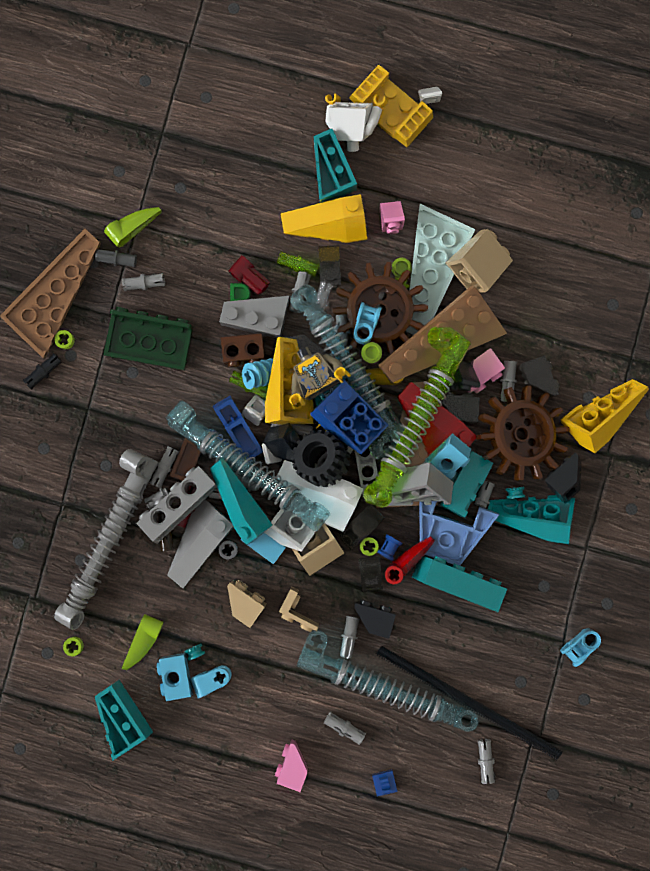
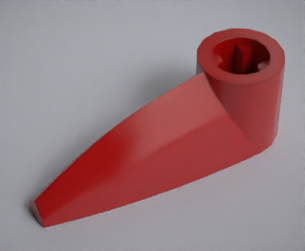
[385,536,435,584]

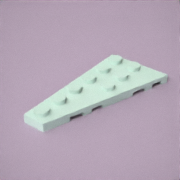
[405,204,475,336]

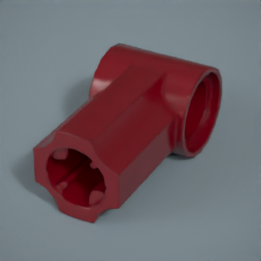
[228,255,270,296]

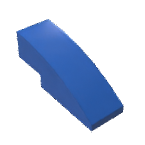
[213,396,263,461]

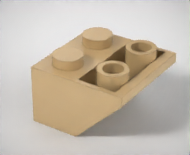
[227,580,267,628]

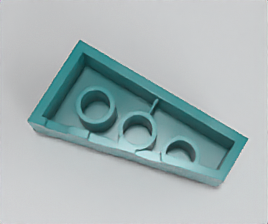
[412,556,507,612]

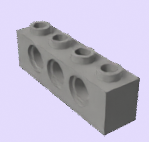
[136,466,217,544]

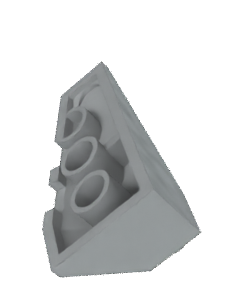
[167,499,234,588]

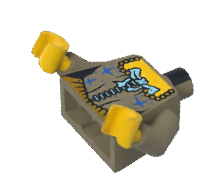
[289,347,351,409]

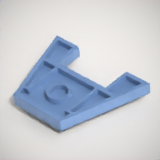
[419,501,499,565]

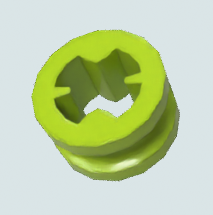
[54,330,75,350]
[360,537,379,556]
[63,637,84,656]

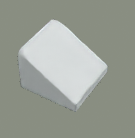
[418,87,442,104]
[242,394,265,426]
[262,443,282,465]

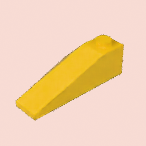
[561,379,649,453]

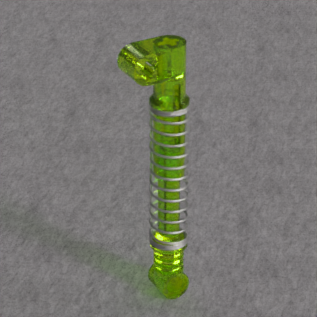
[364,327,471,508]

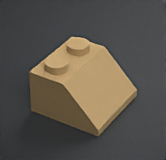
[292,517,344,576]

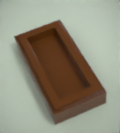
[170,438,202,481]

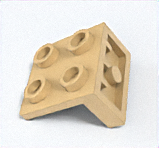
[279,586,319,632]

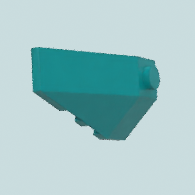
[210,458,273,545]
[488,495,575,544]

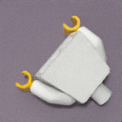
[325,93,388,152]

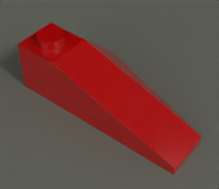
[397,382,476,462]

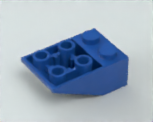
[310,380,389,454]

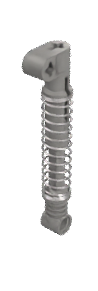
[54,449,159,630]

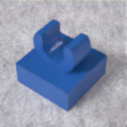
[372,769,398,797]

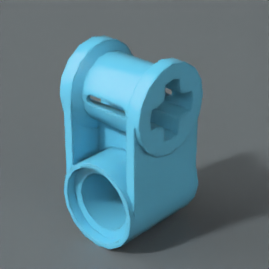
[354,302,382,345]
[560,628,601,667]
[190,665,232,698]

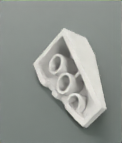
[276,460,363,532]
[264,463,319,552]

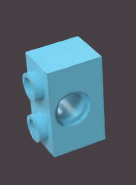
[424,433,471,480]
[157,653,193,701]

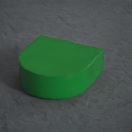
[230,283,251,301]

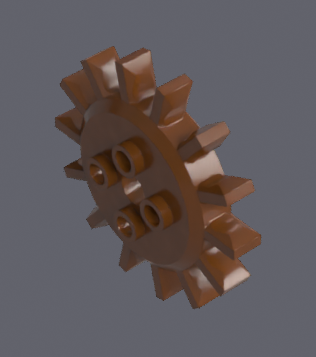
[333,262,428,356]
[476,386,569,481]

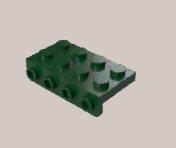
[103,307,193,371]

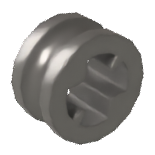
[219,541,238,559]

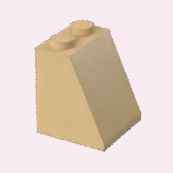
[446,229,513,293]

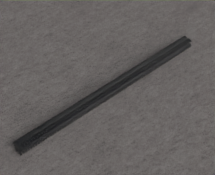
[376,646,563,761]

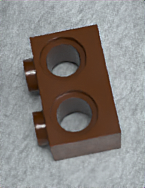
[221,333,265,367]

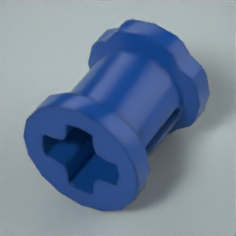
[377,534,403,561]

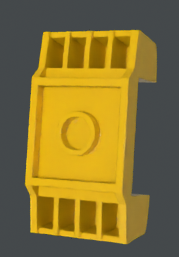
[349,65,434,147]

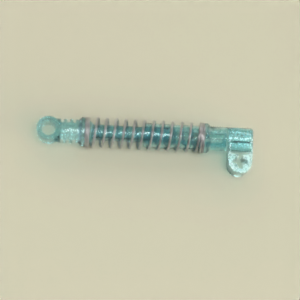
[290,285,412,459]
[166,401,331,532]
[296,630,478,732]

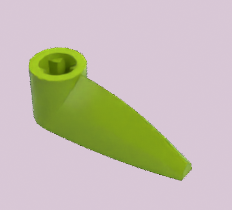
[104,207,162,248]
[122,614,164,670]

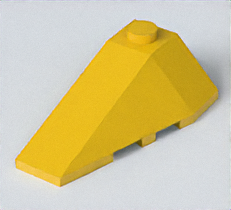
[280,194,367,243]
[265,337,313,425]

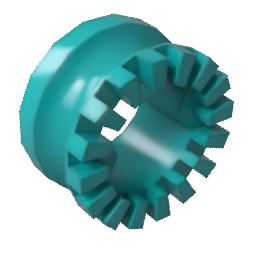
[506,487,525,499]
[184,644,205,661]

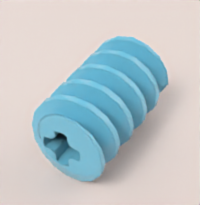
[242,358,273,389]

